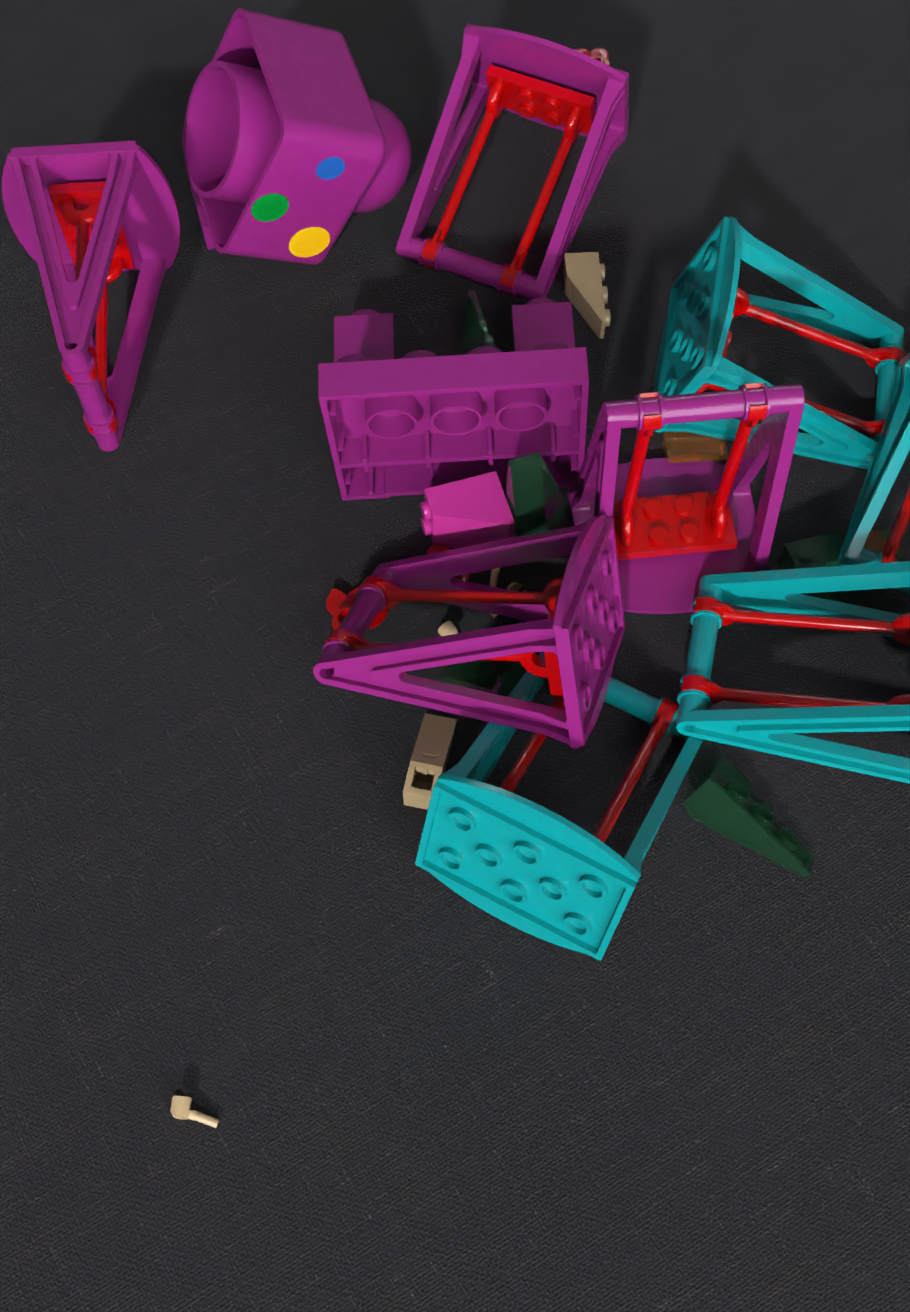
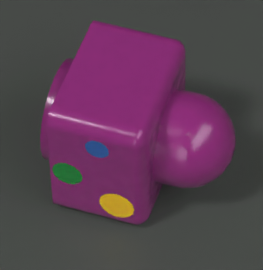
[182,8,412,265]

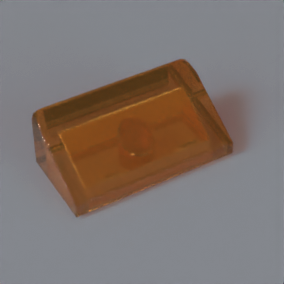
[663,432,728,463]

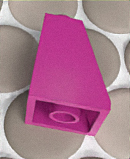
[420,471,515,549]

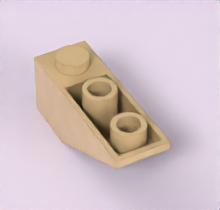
[562,252,611,339]
[403,713,457,810]

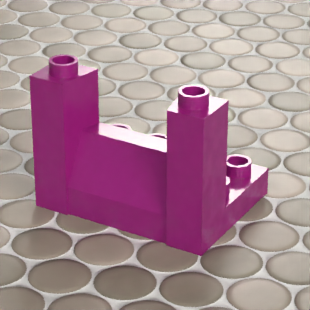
[318,298,589,501]

